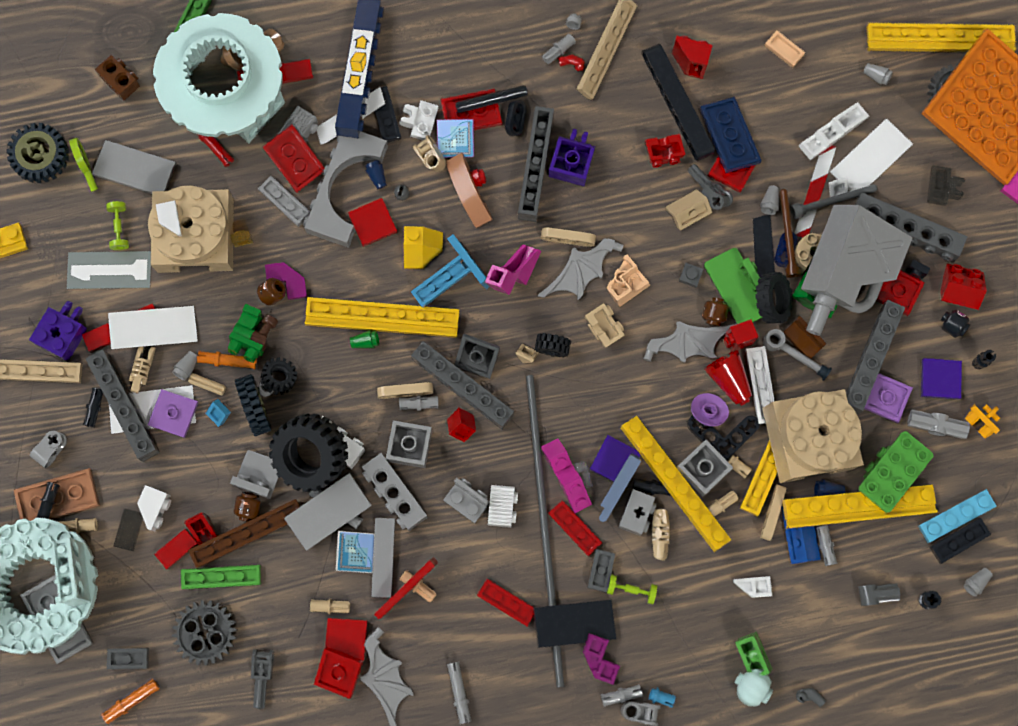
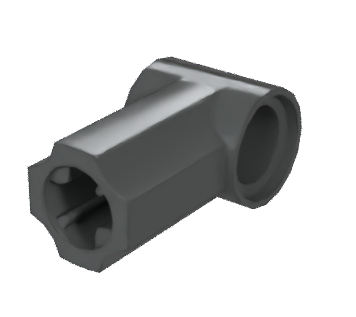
[858,584,900,606]

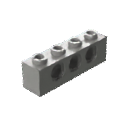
[362,453,428,531]

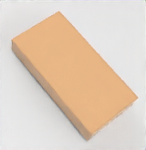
[764,31,805,68]

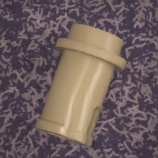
[727,455,752,479]

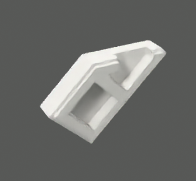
[156,201,182,237]
[733,576,772,598]

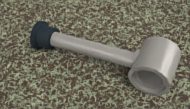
[763,329,832,381]

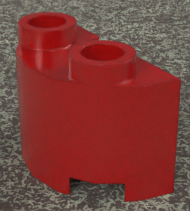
[645,134,686,168]

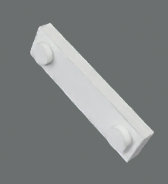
[745,346,774,424]

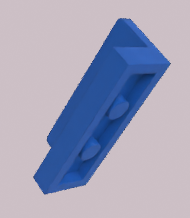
[781,506,820,564]

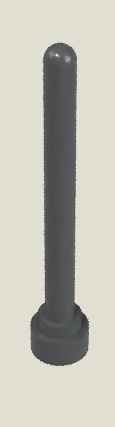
[790,184,877,219]

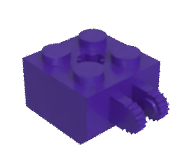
[548,129,595,186]
[29,301,87,362]

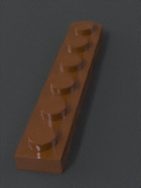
[188,499,300,569]

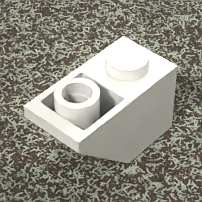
[137,485,171,532]

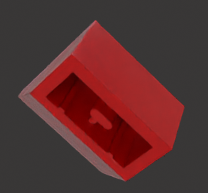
[672,36,713,79]
[940,263,987,310]

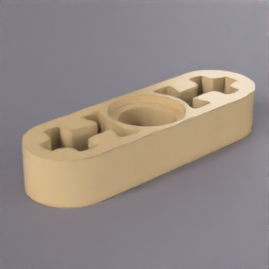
[541,227,596,247]
[377,382,433,399]
[760,484,786,541]

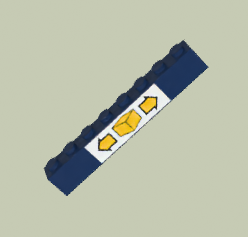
[335,0,384,138]

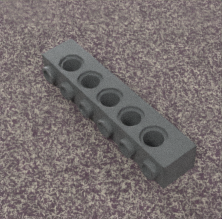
[518,106,554,222]
[855,193,968,261]
[846,300,905,415]
[411,341,514,430]
[85,349,160,462]

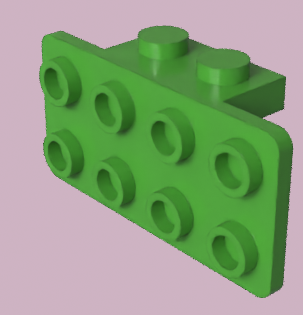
[704,248,762,324]
[858,431,933,513]

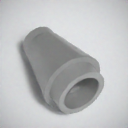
[863,63,893,85]
[760,186,780,215]
[172,351,197,381]
[964,568,993,596]

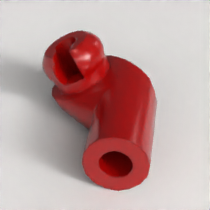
[558,55,585,71]

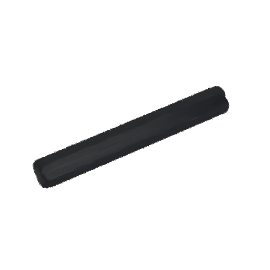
[455,85,528,113]

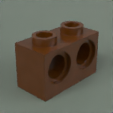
[95,55,140,101]

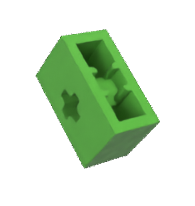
[735,632,772,676]

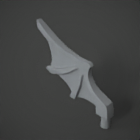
[538,238,624,300]
[644,321,736,363]
[360,627,414,726]

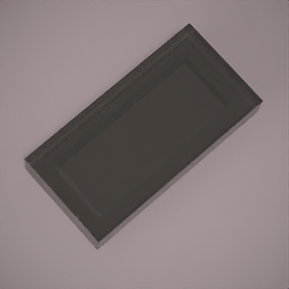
[113,508,143,552]

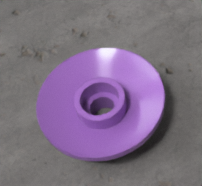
[691,393,729,426]

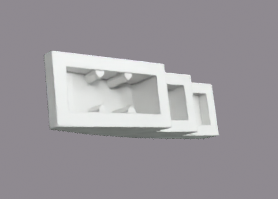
[799,102,869,160]

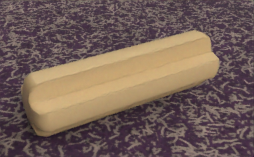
[188,373,226,396]

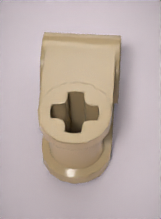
[413,135,446,172]

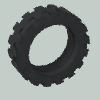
[756,272,793,324]

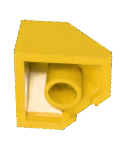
[404,226,443,269]

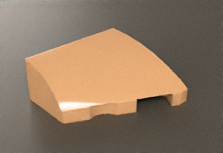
[607,254,650,307]

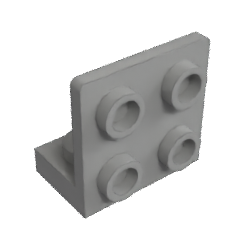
[230,450,279,499]
[443,478,488,524]

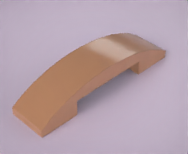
[446,153,493,228]

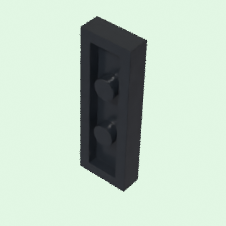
[370,86,402,143]
[930,518,991,564]

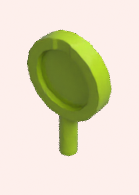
[69,138,98,192]

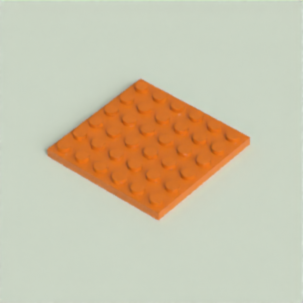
[921,28,1018,186]

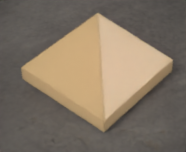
[516,344,539,363]

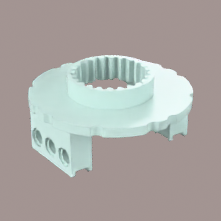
[153,13,285,143]
[0,518,98,655]

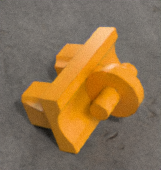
[965,404,1000,439]

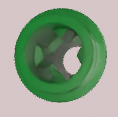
[350,330,379,349]

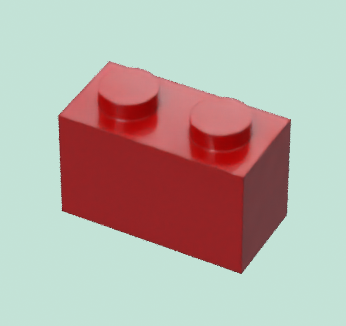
[723,319,759,352]

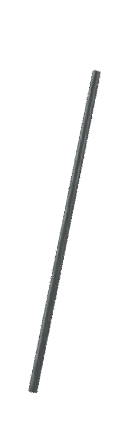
[526,375,565,688]

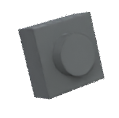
[679,263,703,288]

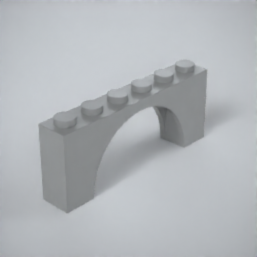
[303,132,388,248]

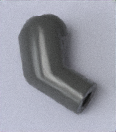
[796,688,826,707]

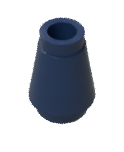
[365,160,387,190]
[814,479,845,496]

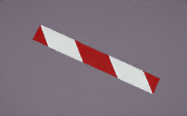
[794,145,836,238]

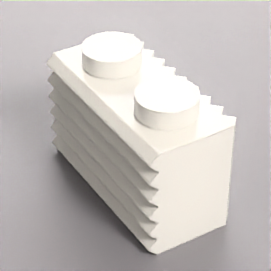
[488,485,518,527]

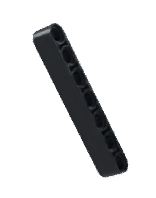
[642,44,715,162]

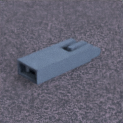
[599,453,642,522]

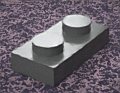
[587,549,615,593]
[107,648,149,669]

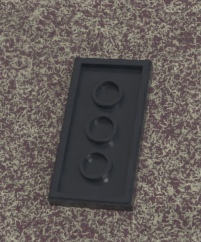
[533,599,616,648]

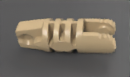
[129,346,156,394]
[652,509,670,560]

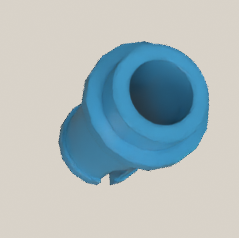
[649,688,676,708]

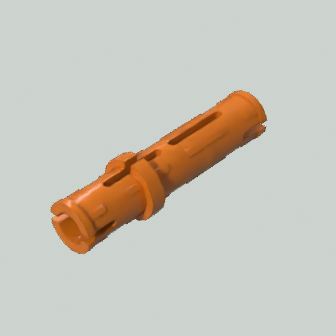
[197,351,257,369]
[101,678,160,724]

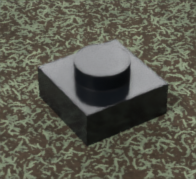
[905,259,930,279]

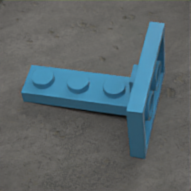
[411,234,490,308]

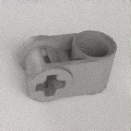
[30,431,67,468]
[621,702,661,726]

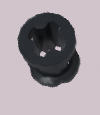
[919,591,941,609]

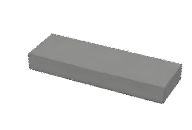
[258,176,310,227]

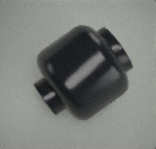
[940,310,971,338]

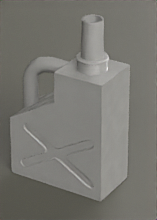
[801,205,912,336]

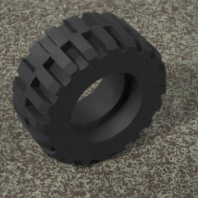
[269,413,348,492]

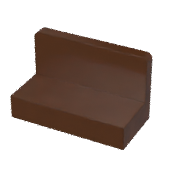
[783,316,826,359]

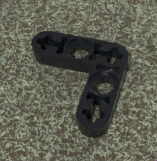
[687,415,760,460]

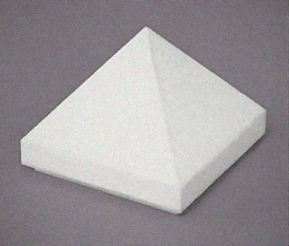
[829,177,848,197]

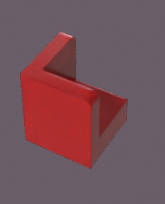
[447,407,476,442]

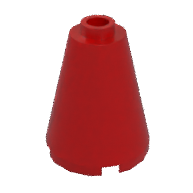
[704,350,752,406]

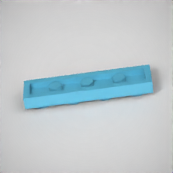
[918,489,996,543]

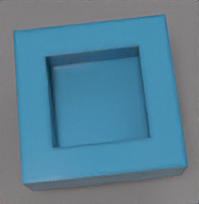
[205,399,231,427]

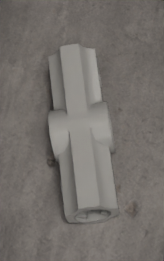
[907,409,970,439]

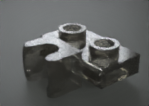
[927,165,965,206]

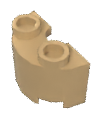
[794,233,822,274]
[585,303,624,348]

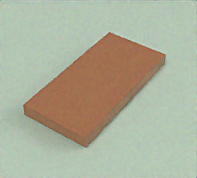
[13,468,100,521]

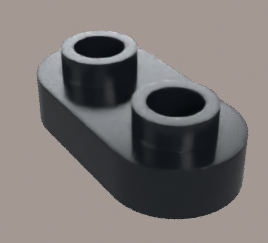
[505,100,527,137]

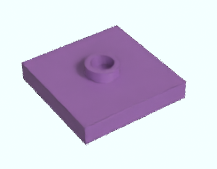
[864,373,913,423]
[148,389,199,438]

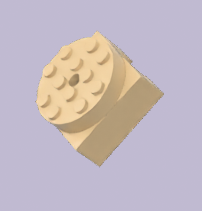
[148,186,234,273]
[762,389,864,483]

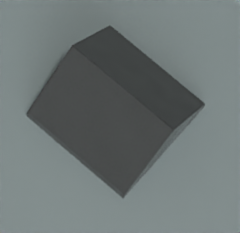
[455,334,500,379]

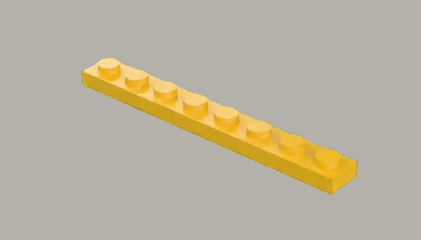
[620,416,731,552]

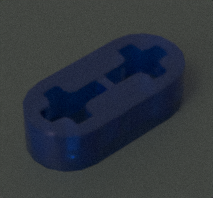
[774,232,797,267]

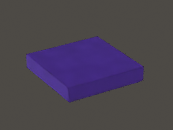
[921,358,962,400]
[589,435,640,482]

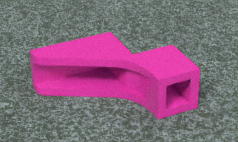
[485,244,541,295]
[541,438,592,513]

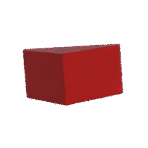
[184,512,218,545]

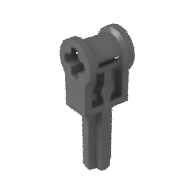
[688,164,733,210]
[250,649,274,709]

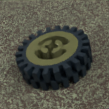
[6,123,69,183]
[235,374,272,437]

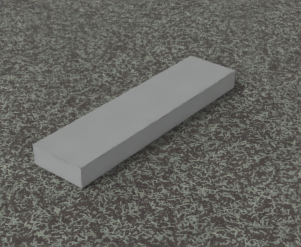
[371,518,395,598]

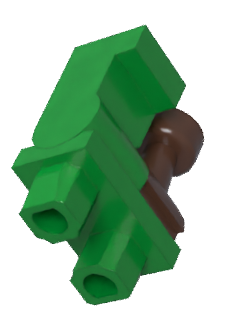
[228,304,278,363]

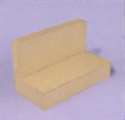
[666,190,712,230]

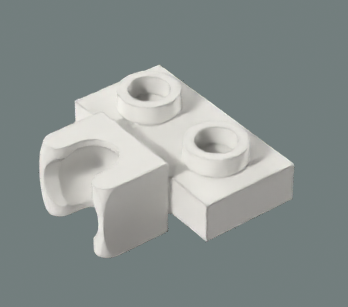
[399,100,438,140]

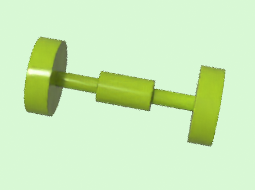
[106,201,129,250]
[607,574,657,604]

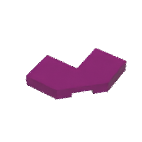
[265,262,307,300]
[582,633,620,685]

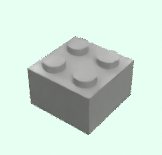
[386,420,432,468]
[676,440,733,497]

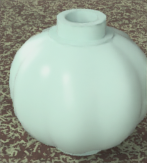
[735,669,773,706]

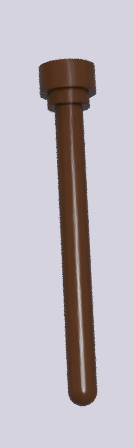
[780,189,801,278]

